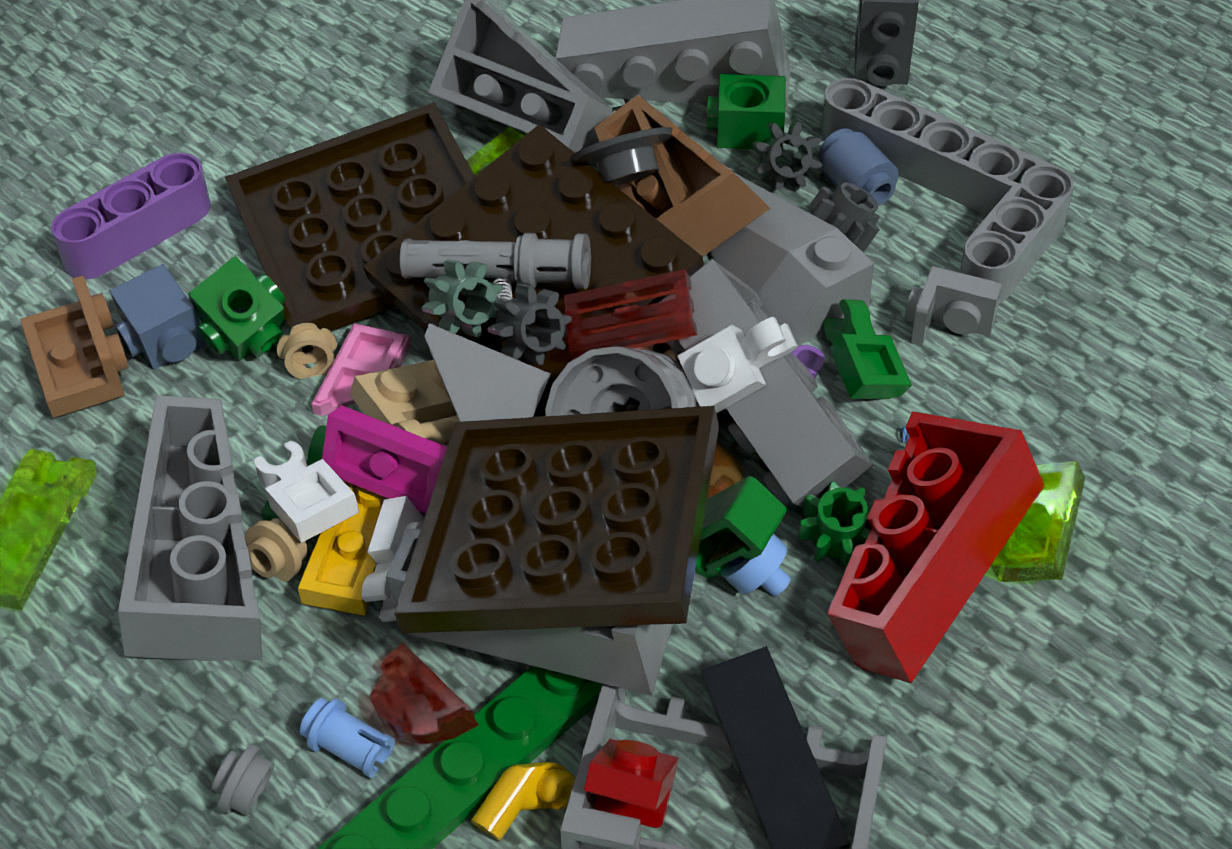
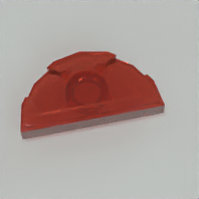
[370,643,478,744]

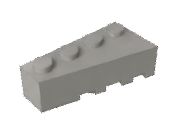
[555,0,791,109]
[118,395,262,661]

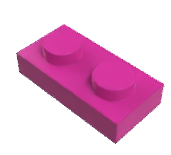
[322,405,447,514]

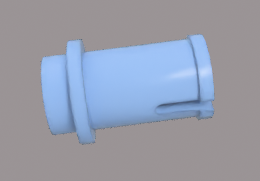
[300,698,395,778]

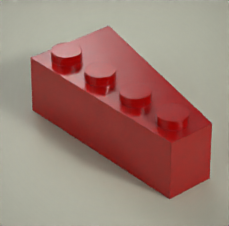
[827,411,1045,683]

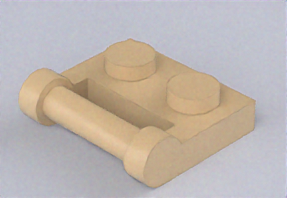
[350,360,460,445]

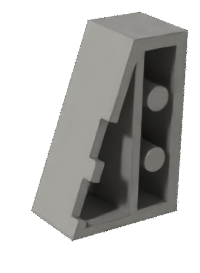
[428,0,613,153]

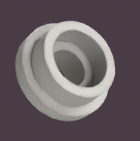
[211,744,275,816]

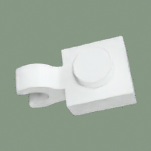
[678,317,798,413]

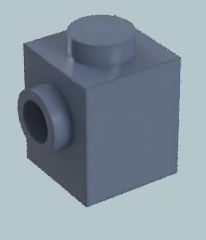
[109,264,208,370]

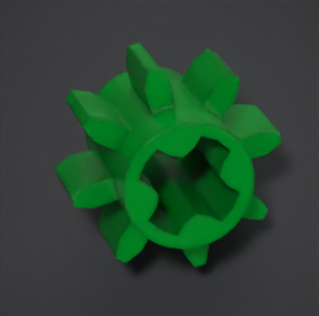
[798,481,871,568]

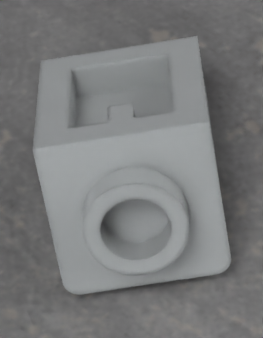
[904,266,1003,346]

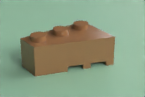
[594,95,771,257]

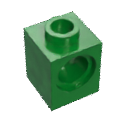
[707,74,786,150]

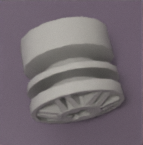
[545,346,700,416]

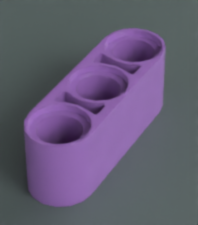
[51,153,211,279]

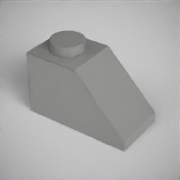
[424,323,551,422]

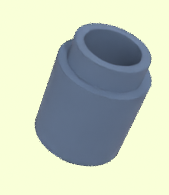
[818,128,899,206]

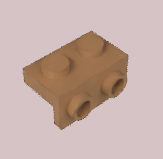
[20,275,129,418]

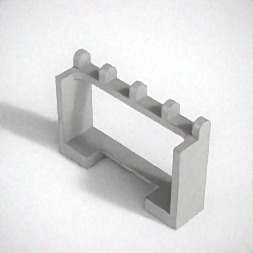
[560,684,887,849]

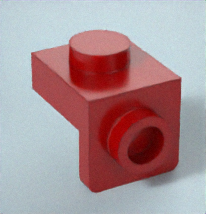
[584,739,679,828]

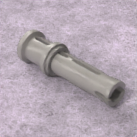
[400,233,591,290]

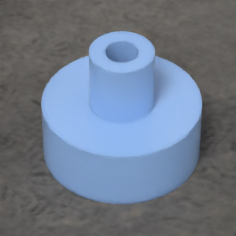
[720,534,791,597]

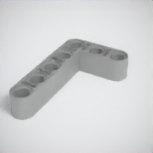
[821,78,1074,304]

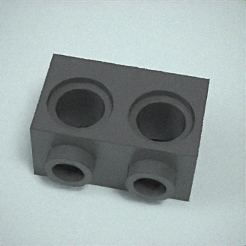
[854,0,919,86]

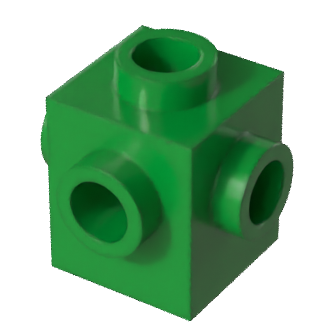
[188,255,286,361]

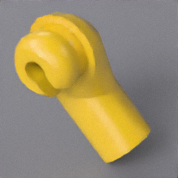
[471,761,575,841]

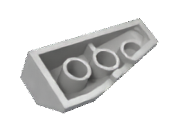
[710,173,874,346]

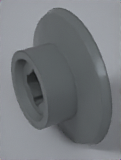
[570,127,673,185]

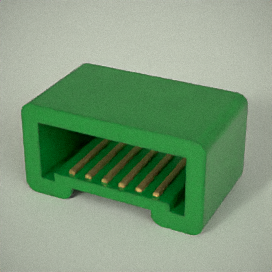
[695,476,787,579]

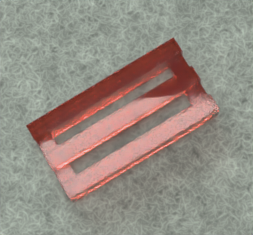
[564,269,698,359]

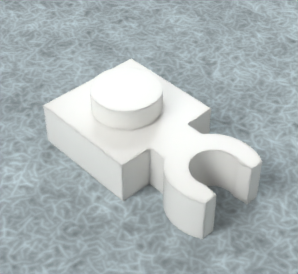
[254,441,359,543]
[362,496,424,622]

